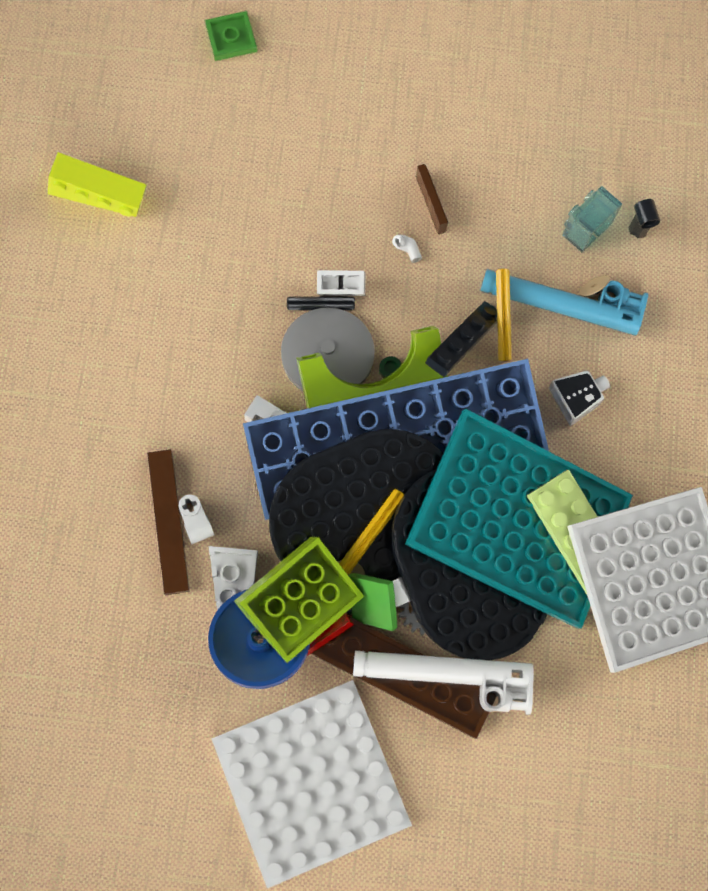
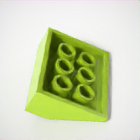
[234,537,364,663]

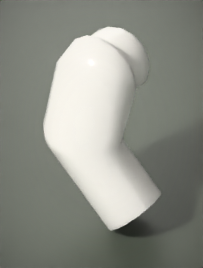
[392,235,422,263]

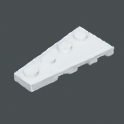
[209,546,258,610]

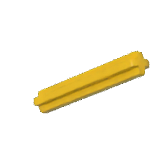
[496,268,512,361]
[339,489,404,574]

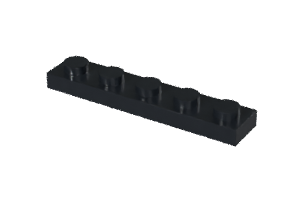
[425,301,497,377]

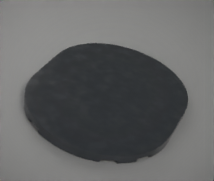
[269,429,444,581]
[392,469,547,660]

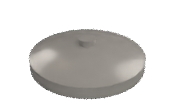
[281,308,375,391]

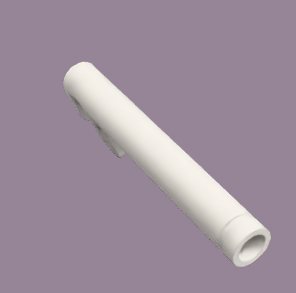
[353,651,533,715]

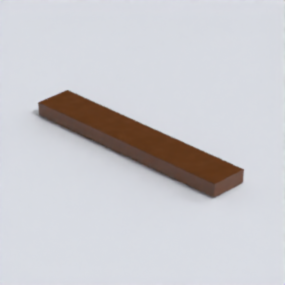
[147,449,190,596]

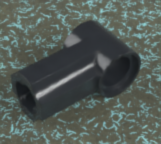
[628,199,660,238]

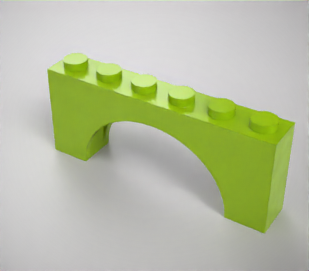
[296,326,448,409]

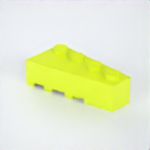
[48,152,147,217]

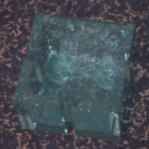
[562,186,622,252]

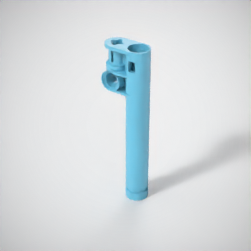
[480,269,649,336]

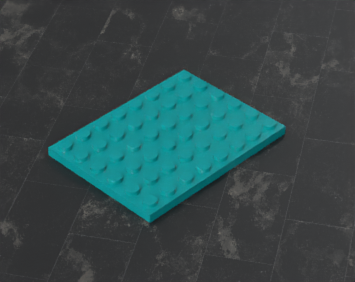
[405,409,633,629]

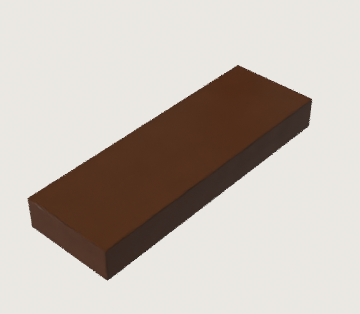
[416,164,448,235]

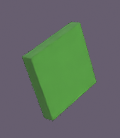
[205,11,257,61]
[348,573,398,631]

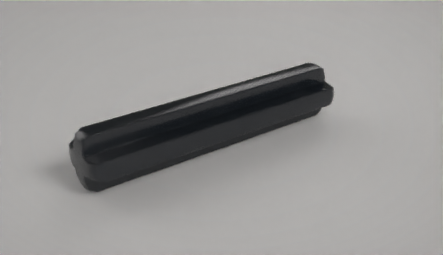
[287,296,355,310]

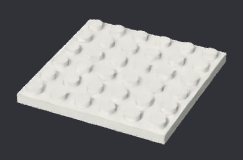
[567,487,708,673]
[212,680,412,889]

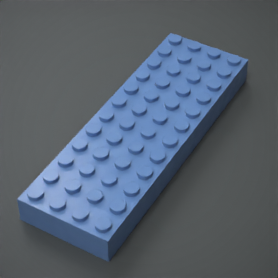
[243,359,549,520]

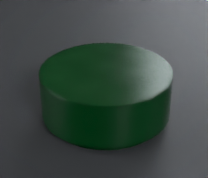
[379,356,402,379]

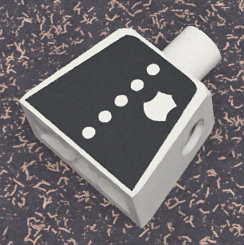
[548,371,610,426]

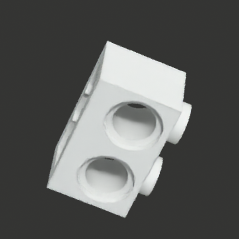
[317,270,365,296]

